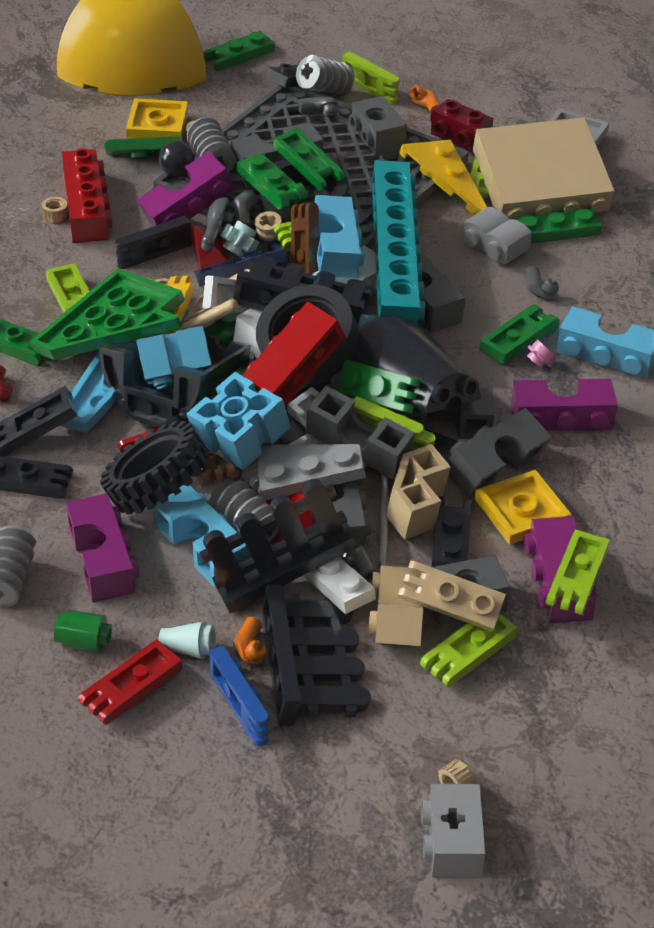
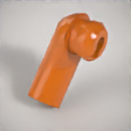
[409,85,440,114]
[233,617,267,665]

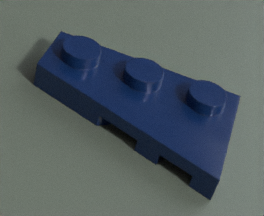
[194,243,288,287]

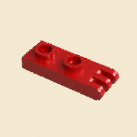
[78,639,182,725]

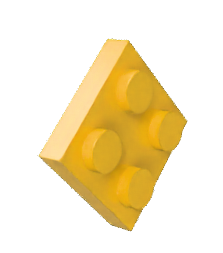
[126,98,188,141]
[475,469,571,545]

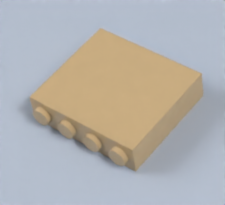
[473,117,615,219]

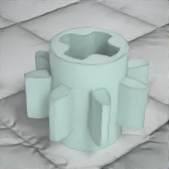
[220,221,259,257]

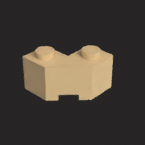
[386,444,451,540]
[369,564,423,646]

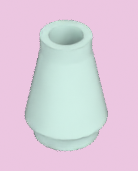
[159,621,217,659]

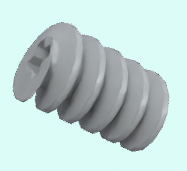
[296,55,355,96]
[187,117,236,173]
[208,479,279,542]
[0,525,36,608]

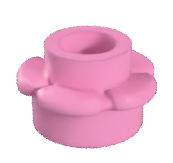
[527,339,556,368]

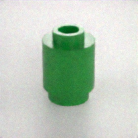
[54,610,112,653]

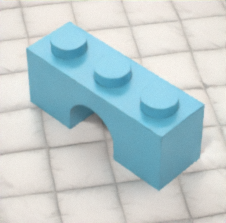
[315,195,365,278]
[556,306,654,379]
[153,485,249,588]

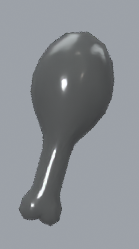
[201,197,236,252]

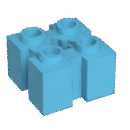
[136,326,212,390]
[187,372,291,470]

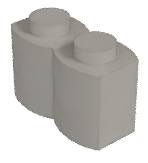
[463,207,532,264]

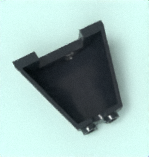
[330,316,481,414]
[99,333,251,427]

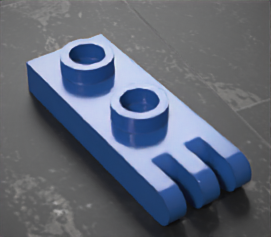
[209,646,268,746]

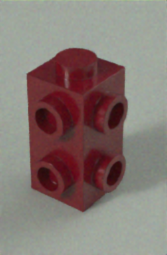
[430,99,494,153]

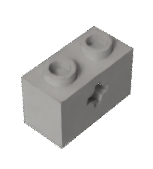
[421,784,485,878]

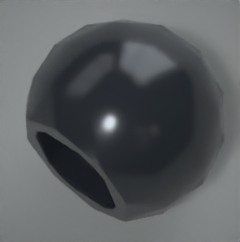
[159,141,195,177]

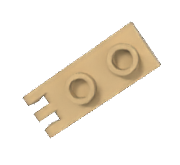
[398,561,506,632]

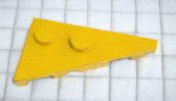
[399,140,487,215]

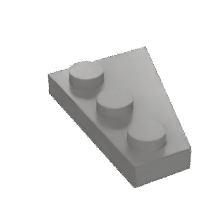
[257,444,366,501]

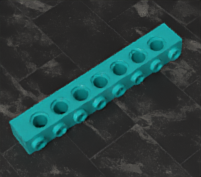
[372,160,425,323]

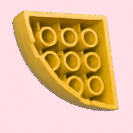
[57,0,207,95]

